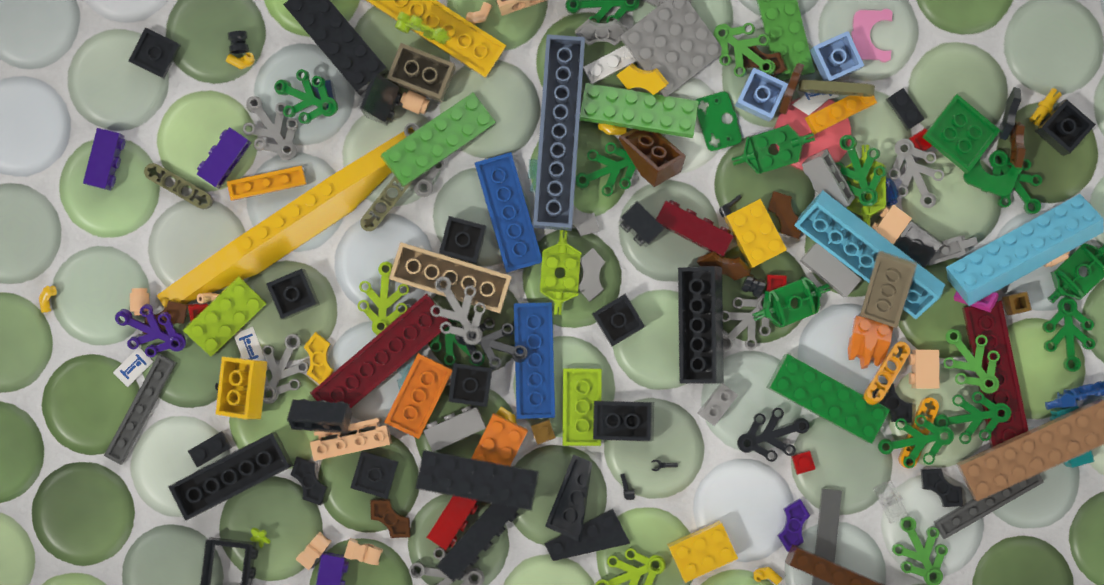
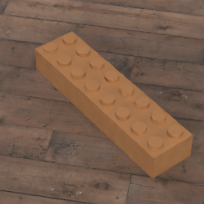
[956,399,1104,501]

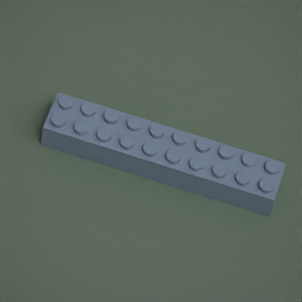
[533,35,585,231]

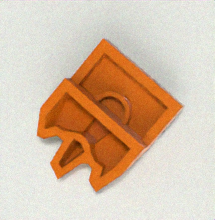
[848,315,893,369]

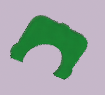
[963,157,1023,197]

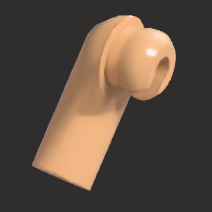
[466,2,492,24]
[197,293,219,303]

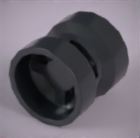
[228,31,249,54]
[741,274,766,298]

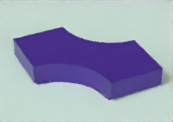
[777,499,810,552]

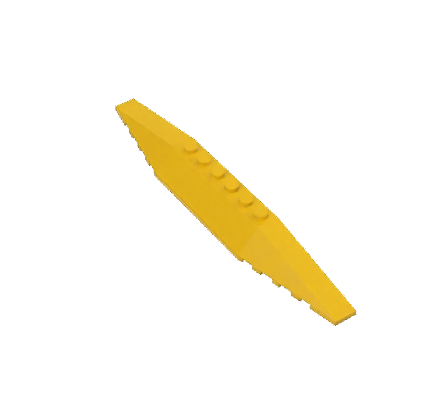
[157,128,415,308]

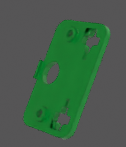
[696,91,742,152]

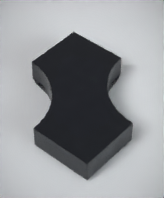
[999,87,1021,140]
[873,383,912,423]
[291,456,327,506]
[921,468,963,507]

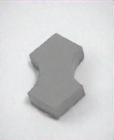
[575,19,628,46]
[572,205,599,236]
[578,248,605,302]

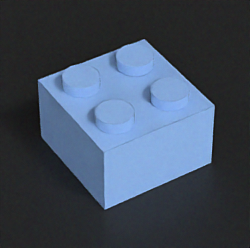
[810,31,864,82]
[735,68,788,122]

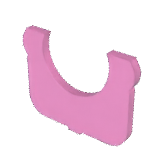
[851,9,892,62]

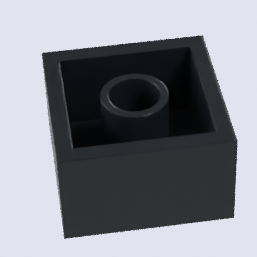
[1035,99,1096,156]
[619,201,664,247]
[439,216,487,264]
[266,269,320,320]
[592,294,645,347]
[448,363,493,407]

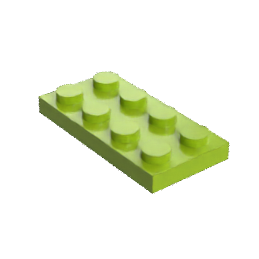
[183,276,267,357]
[562,368,602,446]

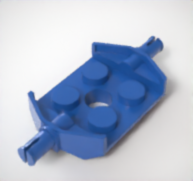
[1045,381,1104,410]

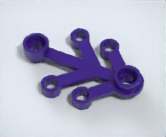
[115,304,186,357]

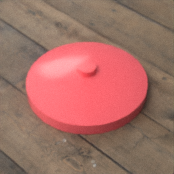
[774,97,851,171]

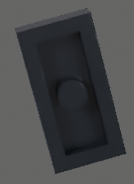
[886,88,924,131]
[188,431,232,467]

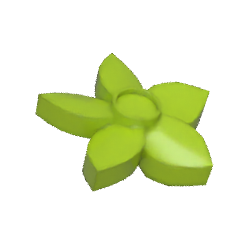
[250,528,271,548]

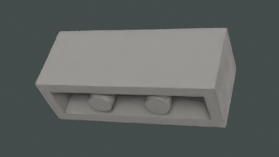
[802,149,855,207]
[800,243,861,297]
[424,405,486,452]

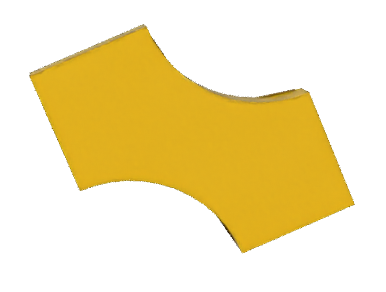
[616,63,669,95]
[304,332,334,384]

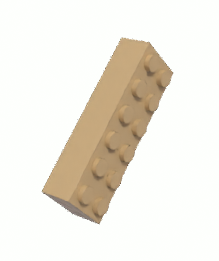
[389,242,512,314]

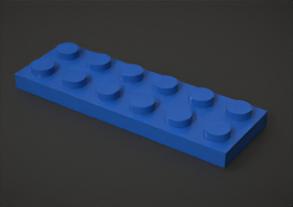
[475,152,542,273]
[514,302,555,419]

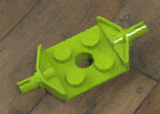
[846,145,886,226]
[540,230,582,315]

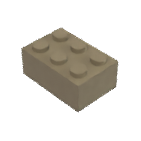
[387,43,456,103]

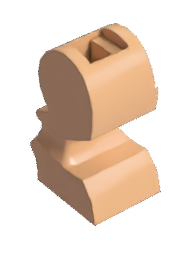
[296,532,332,570]
[344,538,383,565]

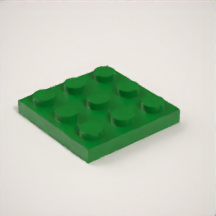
[923,94,1001,174]

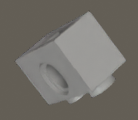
[697,383,738,426]

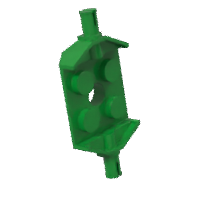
[732,124,815,174]
[1047,243,1104,303]
[752,277,830,328]

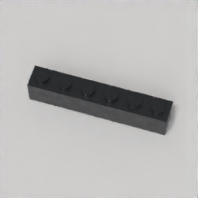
[436,503,519,582]

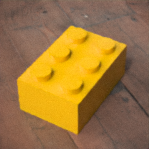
[724,199,787,269]
[215,357,267,419]
[667,521,738,583]

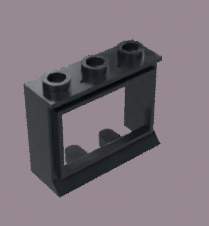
[200,537,259,585]

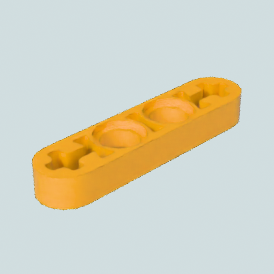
[864,342,910,405]
[898,397,939,469]

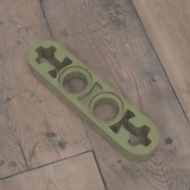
[798,80,875,97]
[144,163,213,209]
[360,176,412,231]

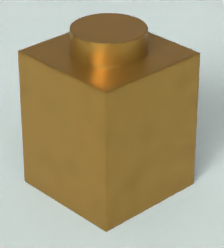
[1002,292,1032,315]
[531,419,556,445]

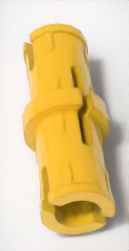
[1029,88,1062,126]

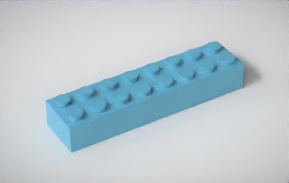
[794,190,945,319]
[946,194,1104,306]

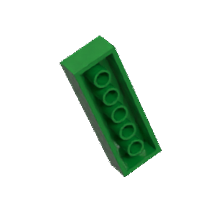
[766,354,890,444]

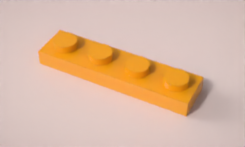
[805,96,877,135]
[227,165,307,201]

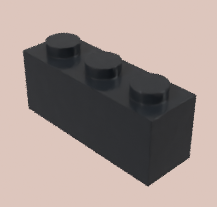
[287,399,352,433]

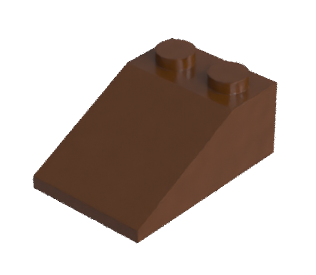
[619,129,686,187]

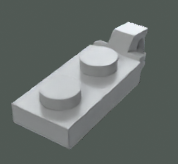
[928,236,978,266]

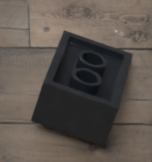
[359,72,403,125]
[593,401,654,441]

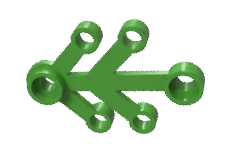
[713,23,776,77]
[943,329,1000,393]
[892,516,948,585]

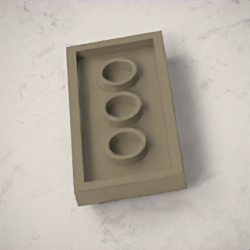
[860,251,918,328]

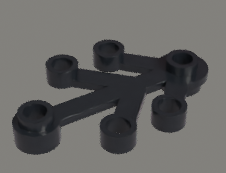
[455,318,527,370]
[737,407,809,462]

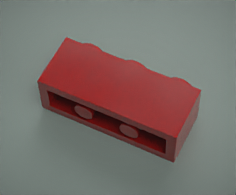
[426,496,479,550]

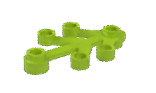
[394,12,450,44]
[357,262,409,335]
[595,548,666,585]

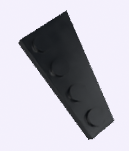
[545,455,593,542]
[544,508,630,561]

